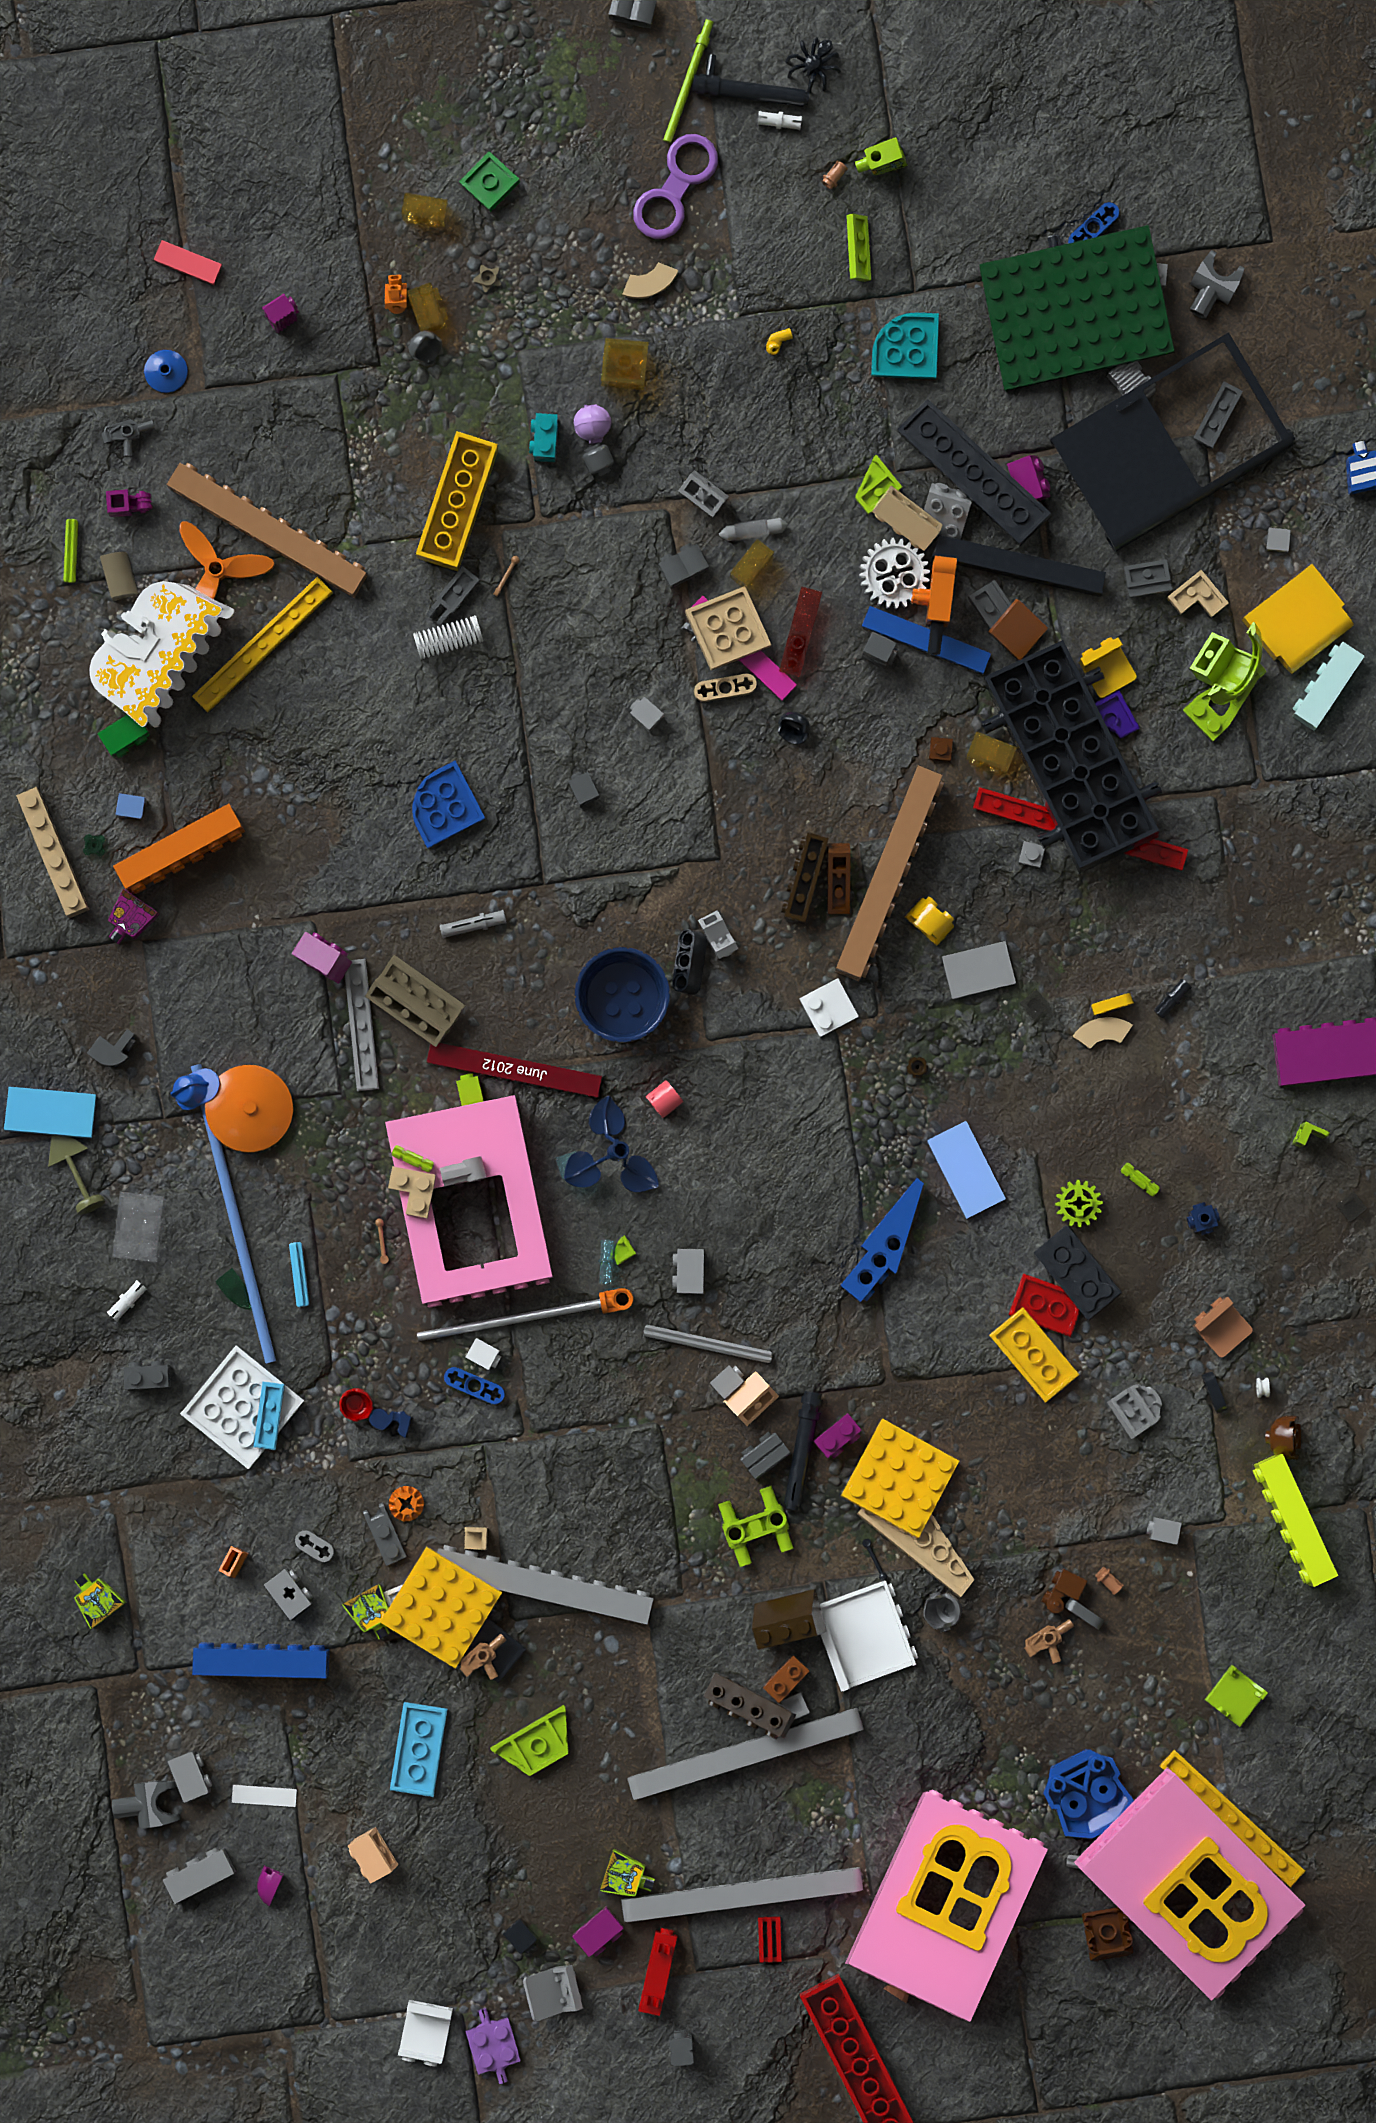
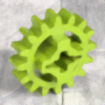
[1054,1180,1103,1228]

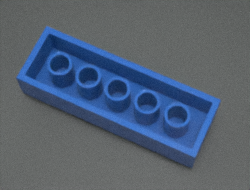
[192,1642,330,1678]

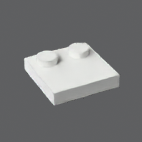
[799,978,859,1037]

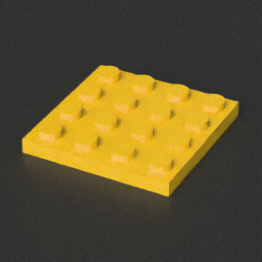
[841,1419,959,1539]
[380,1546,502,1669]

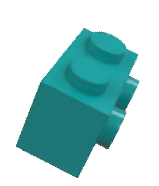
[529,413,558,462]

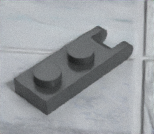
[363,1502,407,1566]

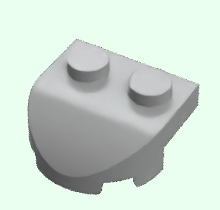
[1107,1384,1162,1439]

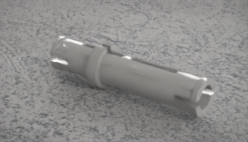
[440,910,507,938]

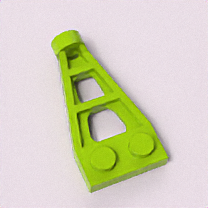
[1183,664,1266,742]

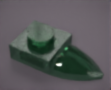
[215,1268,252,1310]

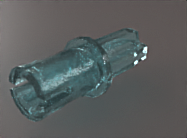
[598,1240,615,1284]

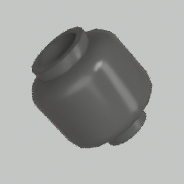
[582,442,614,476]

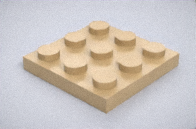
[685,586,771,671]

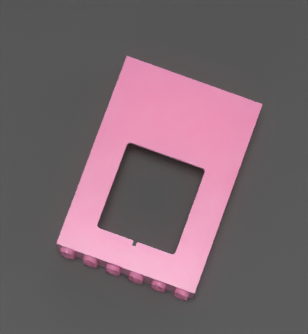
[385,1095,553,1308]

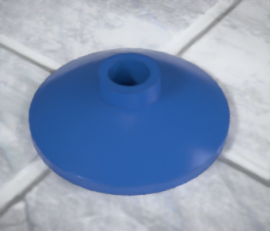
[144,350,188,393]

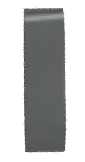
[1064,1598,1105,1630]

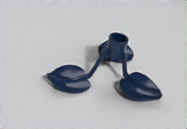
[564,1096,659,1192]

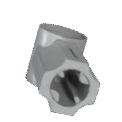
[440,1156,487,1187]

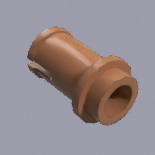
[822,161,848,189]
[1095,1567,1124,1595]

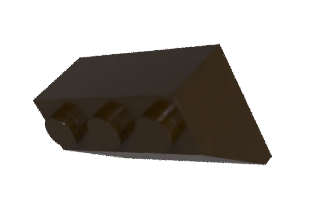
[752,1589,827,1650]

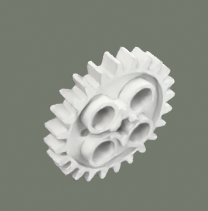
[859,538,930,609]

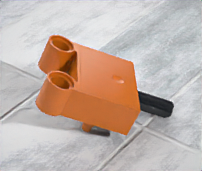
[911,556,957,655]

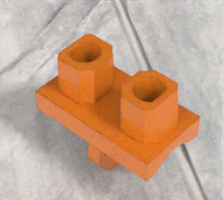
[385,275,407,314]

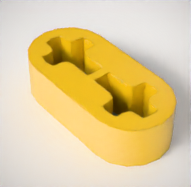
[1091,993,1133,1015]

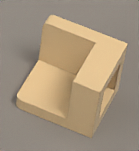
[464,1527,488,1550]

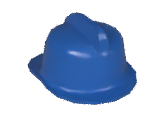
[170,1068,220,1110]

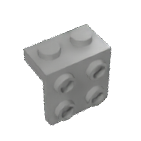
[924,483,972,539]
[523,1965,583,2021]

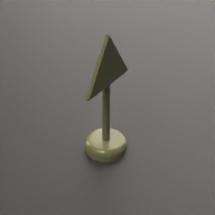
[48,1135,106,1215]

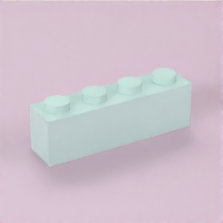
[1292,642,1364,731]

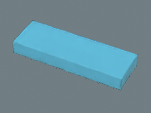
[253,1382,285,1450]

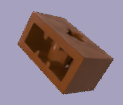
[763,1655,809,1703]

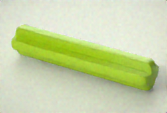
[63,519,78,583]

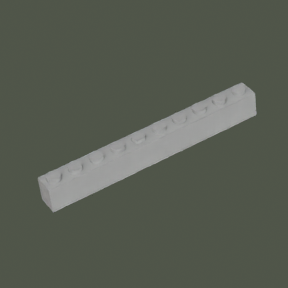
[437,1545,653,1624]

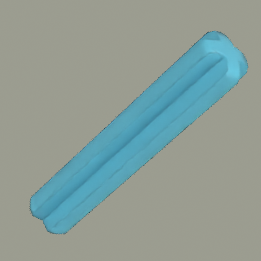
[289,1242,309,1307]

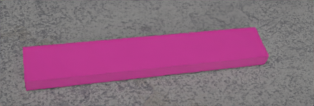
[692,596,797,701]

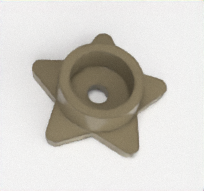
[473,265,501,293]

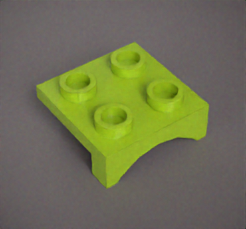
[1205,1665,1268,1727]

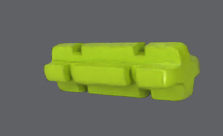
[392,1145,434,1172]
[1121,1163,1160,1196]

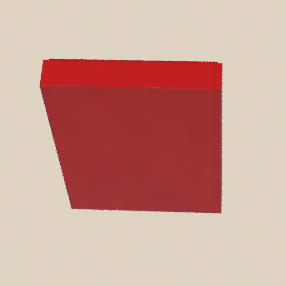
[1008,1274,1080,1337]

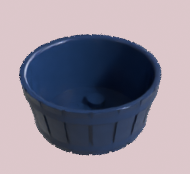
[575,947,670,1042]

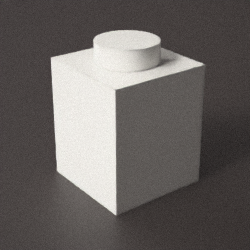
[466,1338,501,1370]

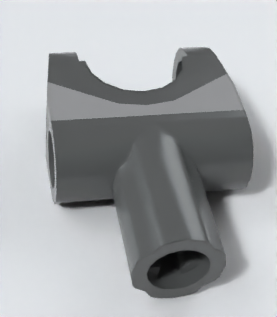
[1189,250,1245,319]
[112,1781,181,1828]

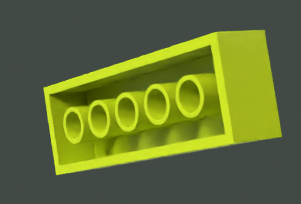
[1253,1454,1338,1587]

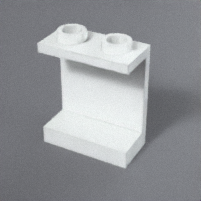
[398,2000,453,2066]

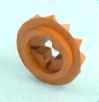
[389,1486,424,1521]

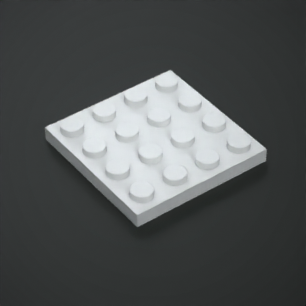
[180,1345,304,1469]

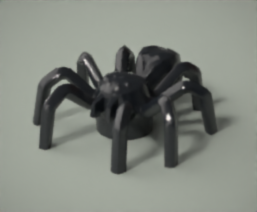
[785,37,841,93]

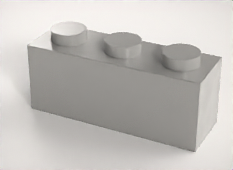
[163,1847,236,1904]

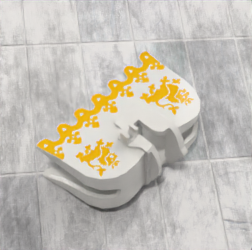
[90,581,234,728]

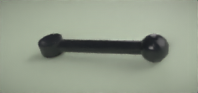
[862,1539,888,1581]

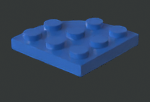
[412,761,486,849]

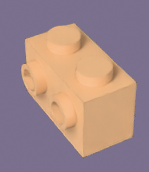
[724,1371,779,1426]
[348,1827,398,1884]

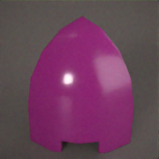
[257,1865,284,1907]

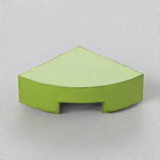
[614,1235,636,1265]

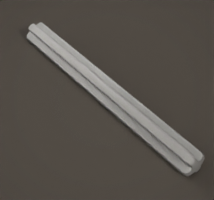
[643,1325,772,1363]

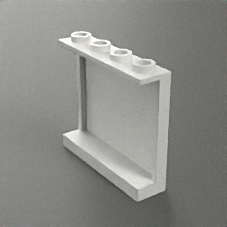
[820,1581,918,1692]

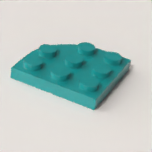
[871,313,939,379]

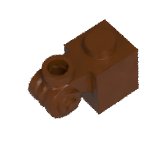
[1041,1568,1087,1613]

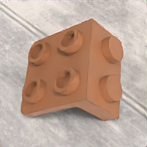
[1192,1297,1252,1357]

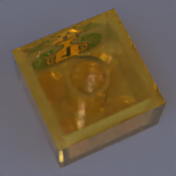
[601,338,649,390]

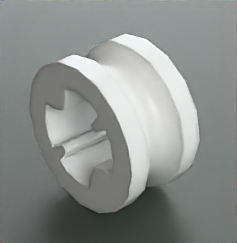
[1256,1378,1270,1398]

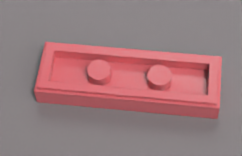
[154,240,222,285]

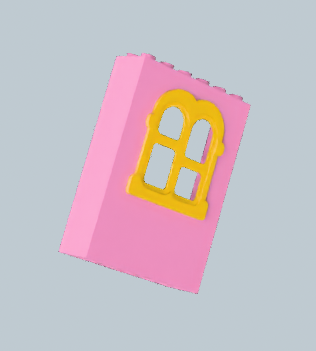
[1074,1767,1305,2001]
[845,1790,1048,2022]

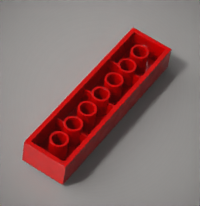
[800,1974,914,2123]

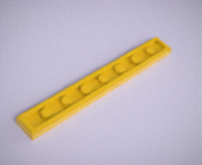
[192,576,333,713]
[1159,1750,1305,1887]

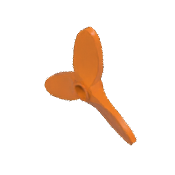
[180,521,275,599]

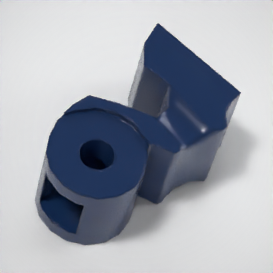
[369,1409,412,1438]

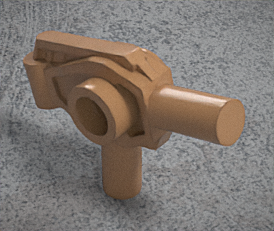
[1024,1619,1074,1663]
[460,1634,506,1680]

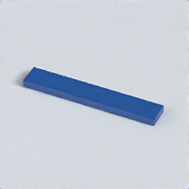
[862,606,991,674]

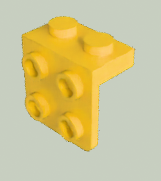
[1078,637,1137,698]

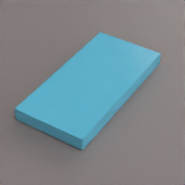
[4,1087,97,1139]
[390,1702,448,1797]

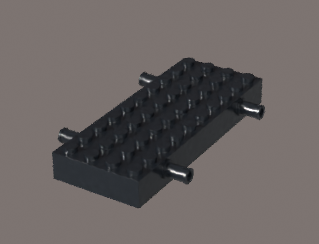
[981,640,1162,874]

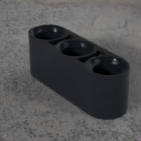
[672,929,707,995]

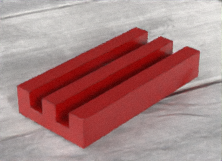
[758,1916,782,1962]

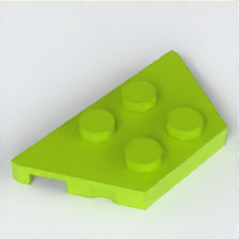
[490,1705,568,1776]

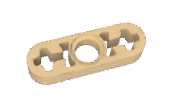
[694,674,757,702]

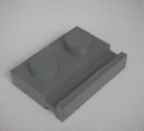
[1123,559,1172,598]
[968,580,1011,630]

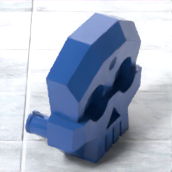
[1043,1749,1134,1838]

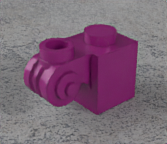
[106,489,152,517]

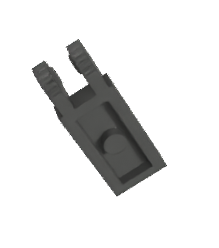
[426,566,480,626]

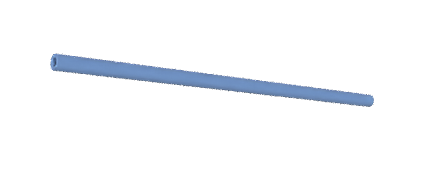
[191,1064,276,1363]

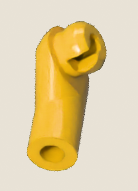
[766,328,793,355]

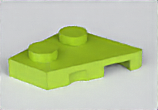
[855,455,902,515]

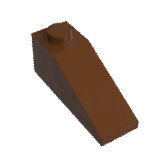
[828,843,850,914]

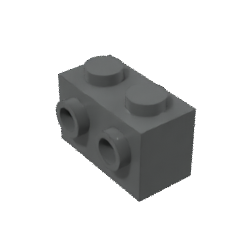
[123,1361,171,1390]

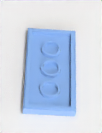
[927,1121,1006,1219]

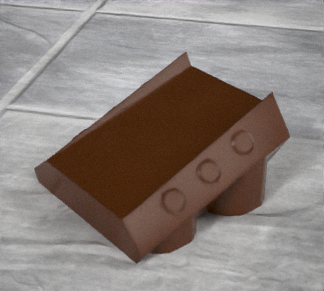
[1082,1907,1134,1962]

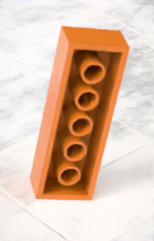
[113,804,245,894]

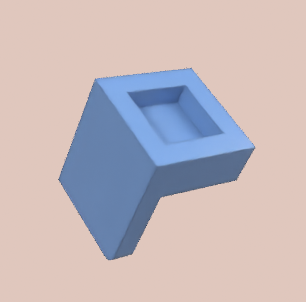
[116,793,147,819]

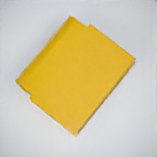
[1242,564,1354,674]

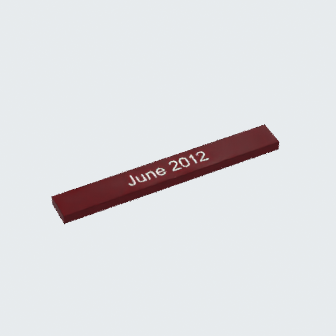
[426,1043,602,1098]

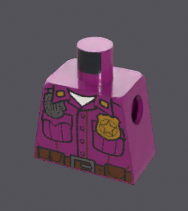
[108,889,160,944]

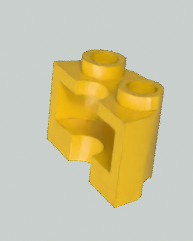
[905,896,954,946]

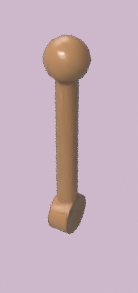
[493,556,520,597]
[375,1218,389,1264]

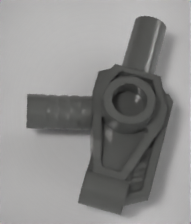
[101,419,155,457]

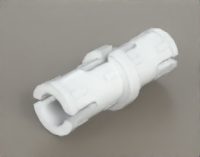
[758,111,802,130]
[107,1280,147,1322]

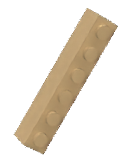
[16,787,89,918]

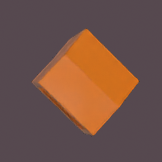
[218,1546,249,1578]

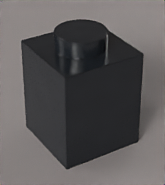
[503,1917,538,1954]

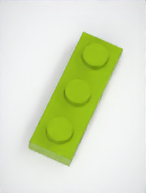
[847,214,871,282]

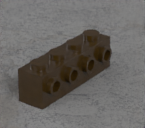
[781,832,829,925]
[703,1673,797,1740]

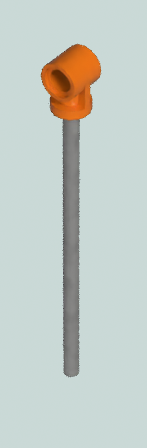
[417,1288,634,1341]

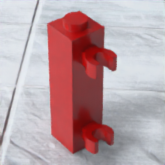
[638,1928,677,2016]

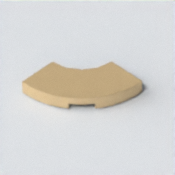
[622,262,678,299]
[1072,1017,1133,1049]

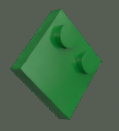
[459,152,520,212]

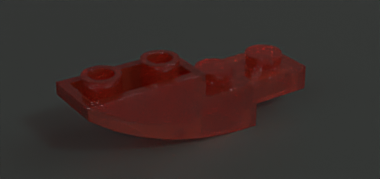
[779,586,822,677]

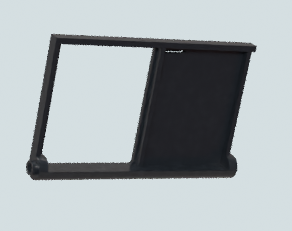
[1050,332,1295,552]

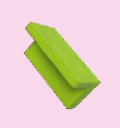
[1292,1122,1330,1148]

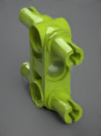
[718,1486,793,1567]

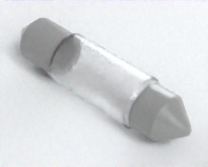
[719,518,788,541]

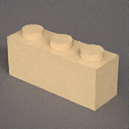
[872,486,943,551]

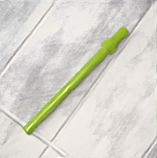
[663,19,714,143]

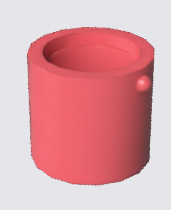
[646,1080,684,1118]

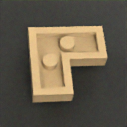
[1167,570,1229,618]
[388,1166,436,1219]

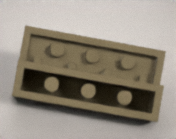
[365,955,466,1047]

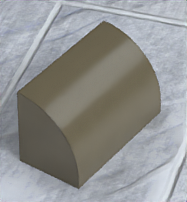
[100,552,139,601]

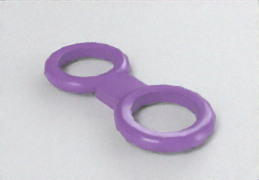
[633,134,718,239]

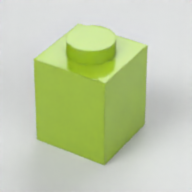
[456,1074,484,1106]

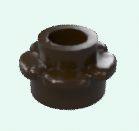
[907,1057,928,1078]

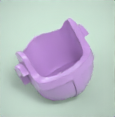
[574,404,611,444]

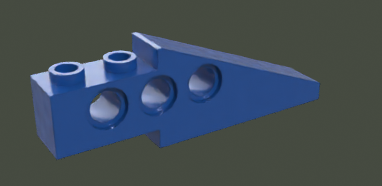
[840,1178,924,1302]

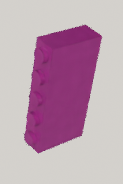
[1272,1017,1376,1087]

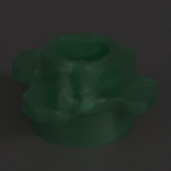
[83,834,106,857]

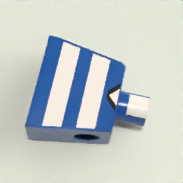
[1346,441,1376,495]

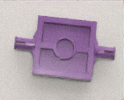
[465,2008,520,2084]

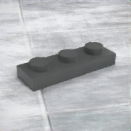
[1193,382,1243,449]

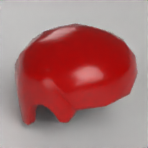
[339,1388,373,1422]

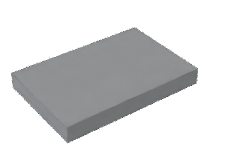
[942,941,1016,999]

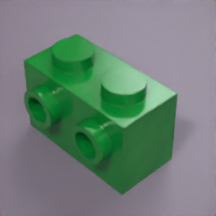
[97,714,150,758]

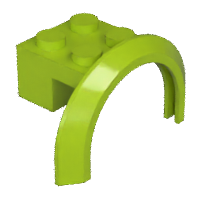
[1189,622,1262,705]

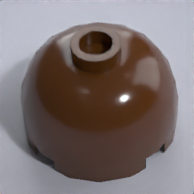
[1265,1416,1301,1460]

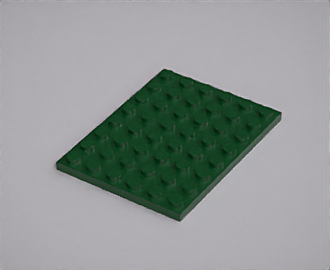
[979,225,1175,391]

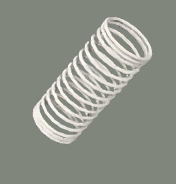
[413,615,483,660]

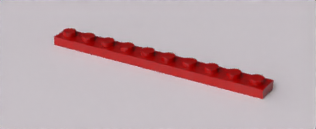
[973,787,1188,871]

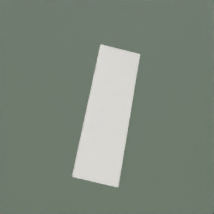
[232,1785,297,1807]

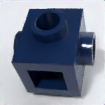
[1187,1202,1220,1235]

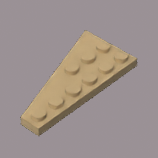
[857,1508,974,1598]

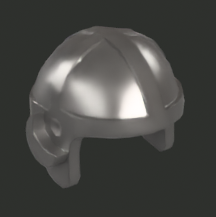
[924,1592,962,1632]

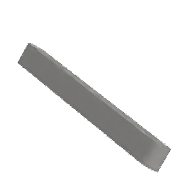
[627,1708,864,1800]
[621,1867,863,1922]

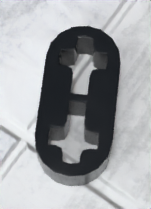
[1202,1371,1227,1414]

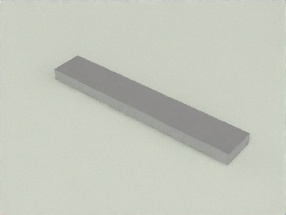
[345,959,379,1092]

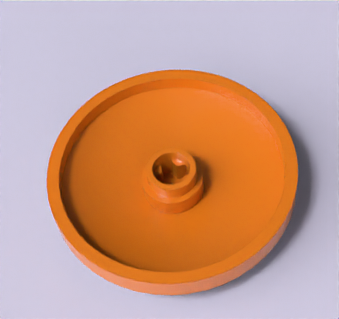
[205,1065,293,1153]

